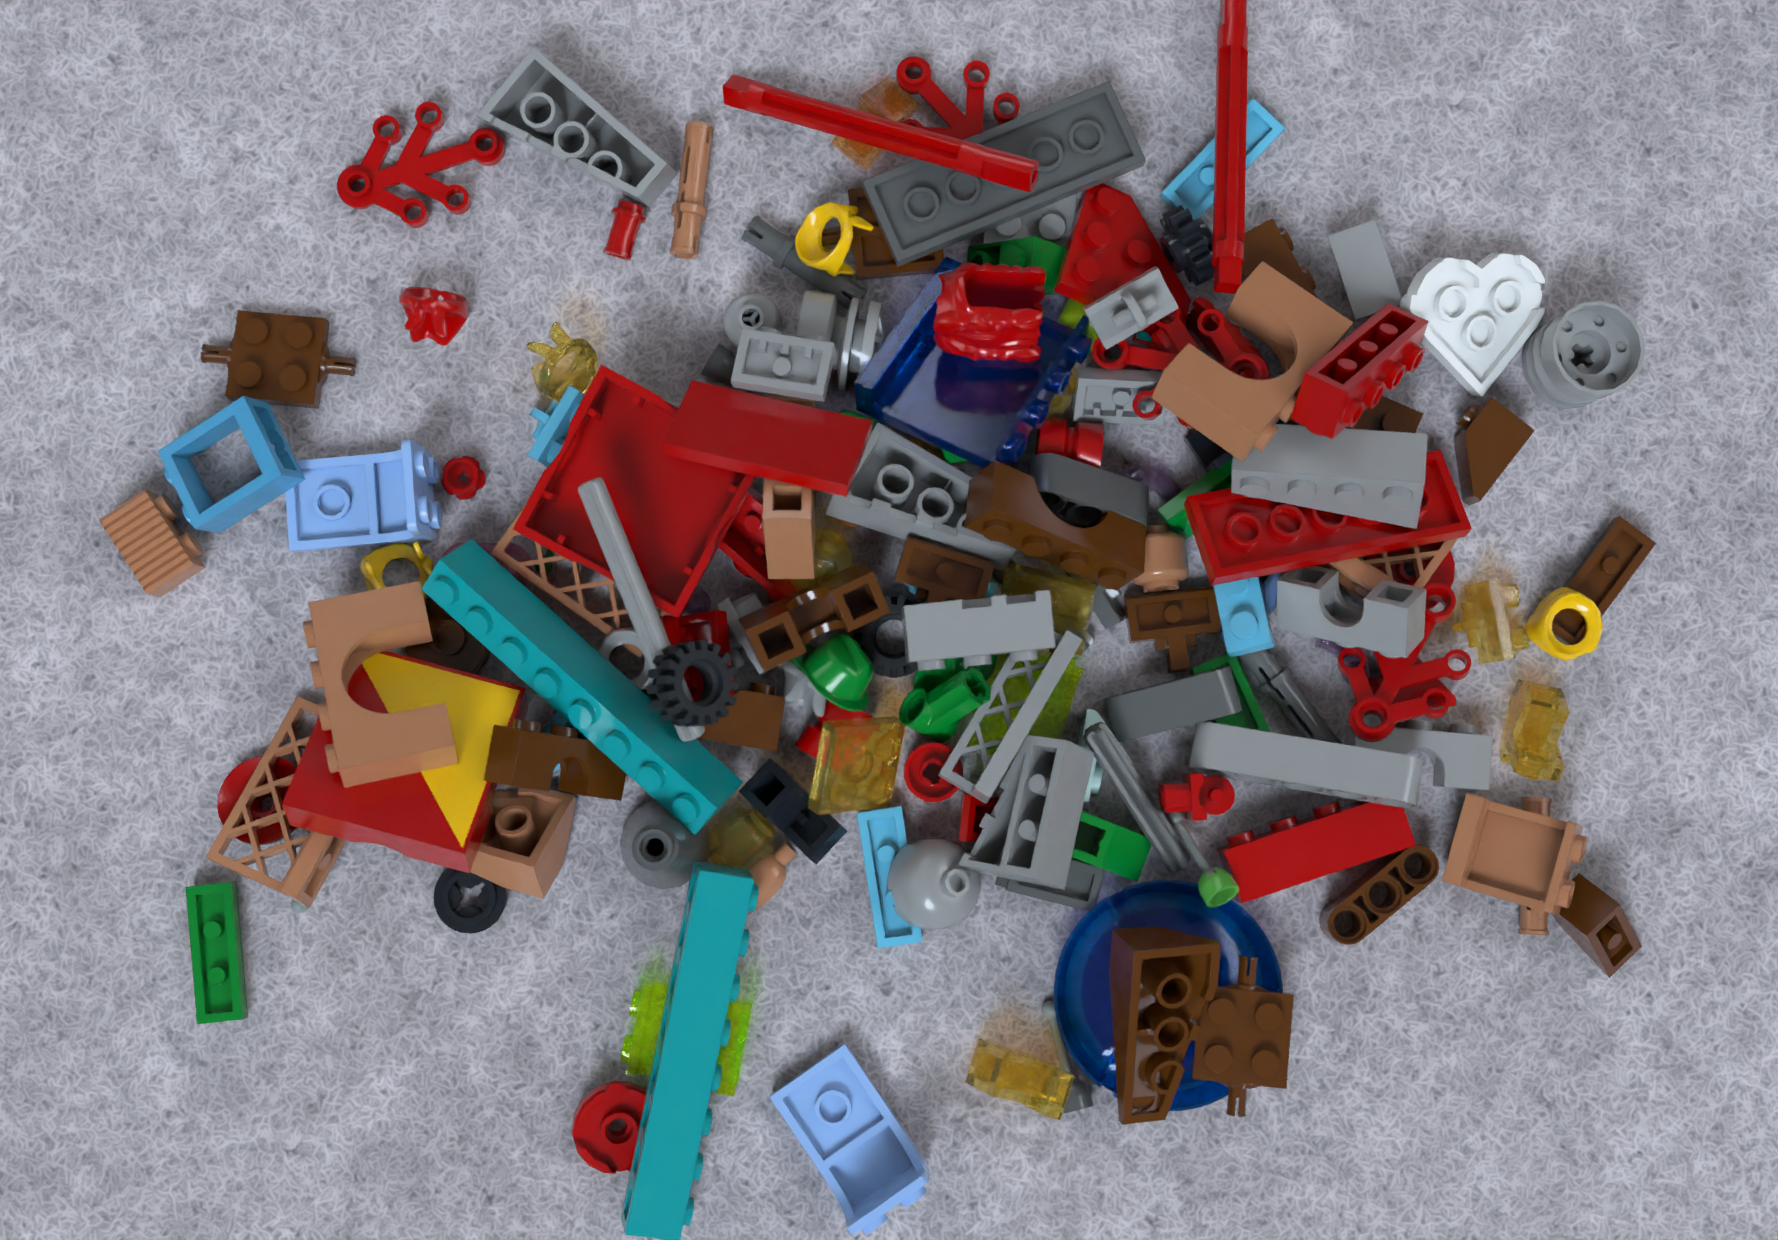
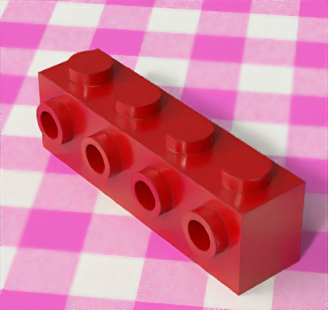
[1291,303,1429,439]
[1217,800,1416,903]

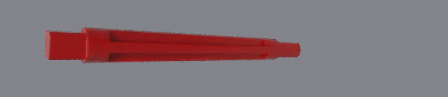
[1212,0,1248,294]
[723,74,1039,192]

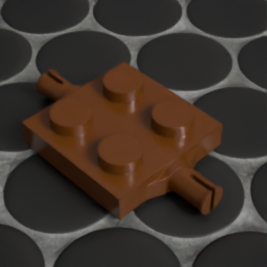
[822,188,945,281]
[201,310,356,409]
[1192,955,1294,1117]

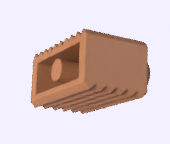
[99,490,206,597]

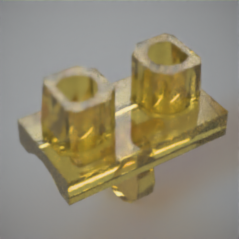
[1451,578,1530,665]

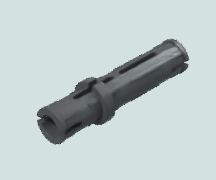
[741,215,868,310]
[1239,649,1342,744]

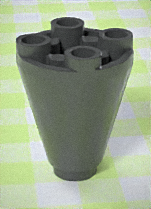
[620,800,711,889]

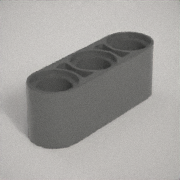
[1027,453,1149,532]
[1104,666,1242,742]

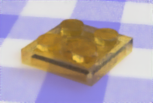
[808,716,905,815]

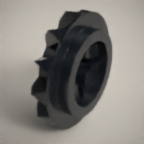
[433,868,507,934]

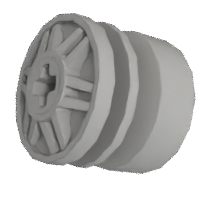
[796,290,885,396]
[1522,300,1645,409]

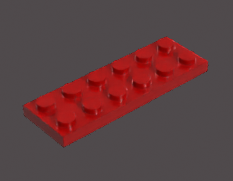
[1183,450,1472,586]

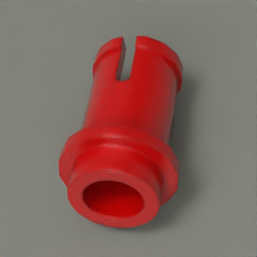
[603,200,646,261]

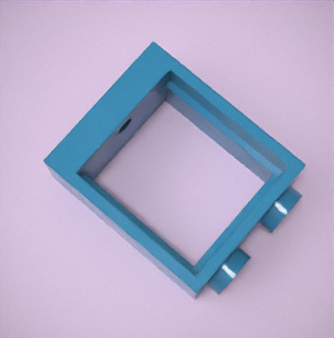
[158,396,306,533]

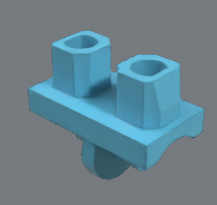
[527,385,585,467]

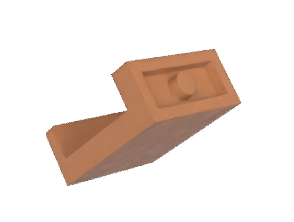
[1442,793,1588,916]

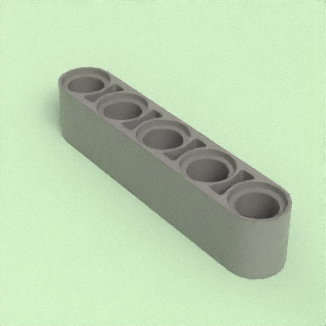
[1189,722,1423,808]

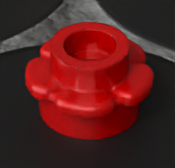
[441,456,486,500]

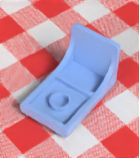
[285,439,442,553]
[769,1042,929,1235]

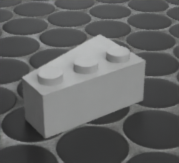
[901,590,1055,671]
[958,735,1094,889]

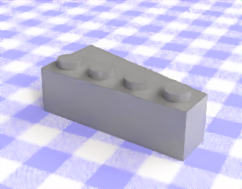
[476,46,678,208]
[825,423,1017,571]
[1231,424,1428,529]

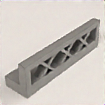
[938,630,1083,804]

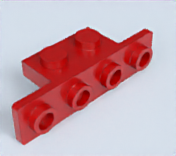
[719,487,804,602]

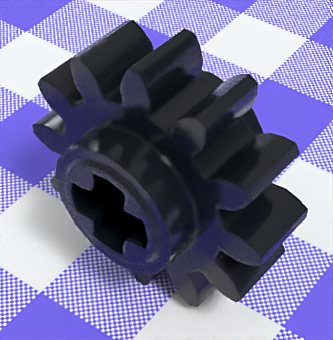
[1160,205,1214,286]

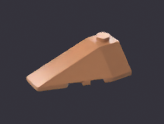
[470,787,576,899]

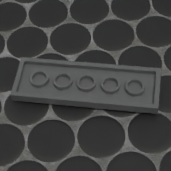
[862,81,1146,267]

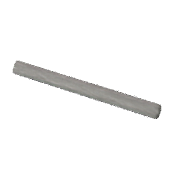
[578,478,705,742]

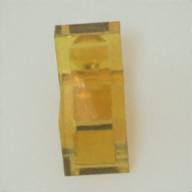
[1499,679,1570,782]
[965,1038,1075,1120]

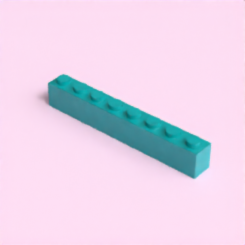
[421,539,743,835]
[621,861,759,1240]

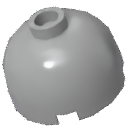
[887,838,981,930]

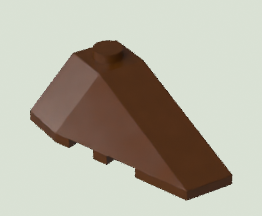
[1109,926,1221,1125]

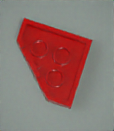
[1053,183,1191,335]

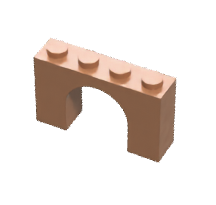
[1151,261,1353,462]
[762,393,816,579]
[303,581,458,788]

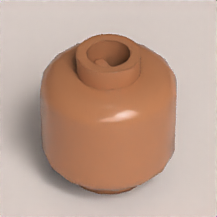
[1133,525,1189,593]

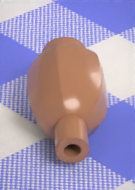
[739,841,798,909]

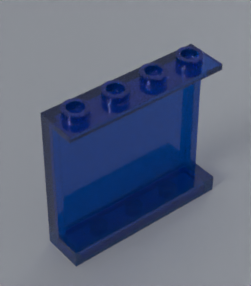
[854,257,1093,468]

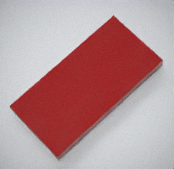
[662,380,872,497]

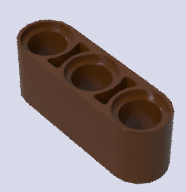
[1319,845,1439,945]

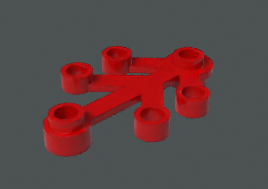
[896,56,1020,140]
[337,102,506,228]
[1092,308,1270,429]
[1337,583,1472,742]

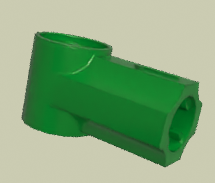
[899,666,991,743]

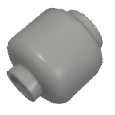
[723,293,783,350]

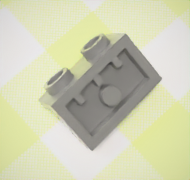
[731,326,838,402]
[1072,367,1166,426]

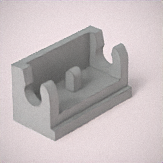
[1327,219,1402,323]

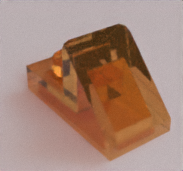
[832,77,922,172]

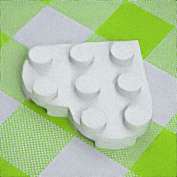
[1400,253,1545,397]

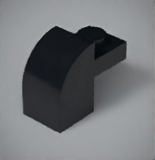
[739,758,847,865]

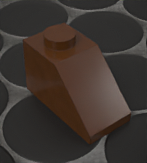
[1453,397,1535,506]
[698,682,785,751]
[1552,873,1642,978]

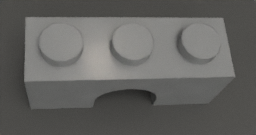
[1277,566,1426,658]
[1346,717,1493,790]

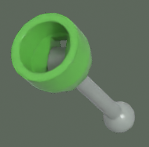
[1166,812,1239,908]

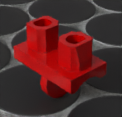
[1158,773,1235,821]

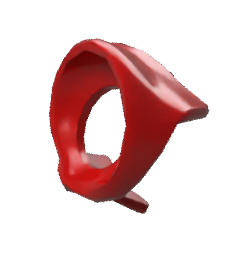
[399,287,469,346]

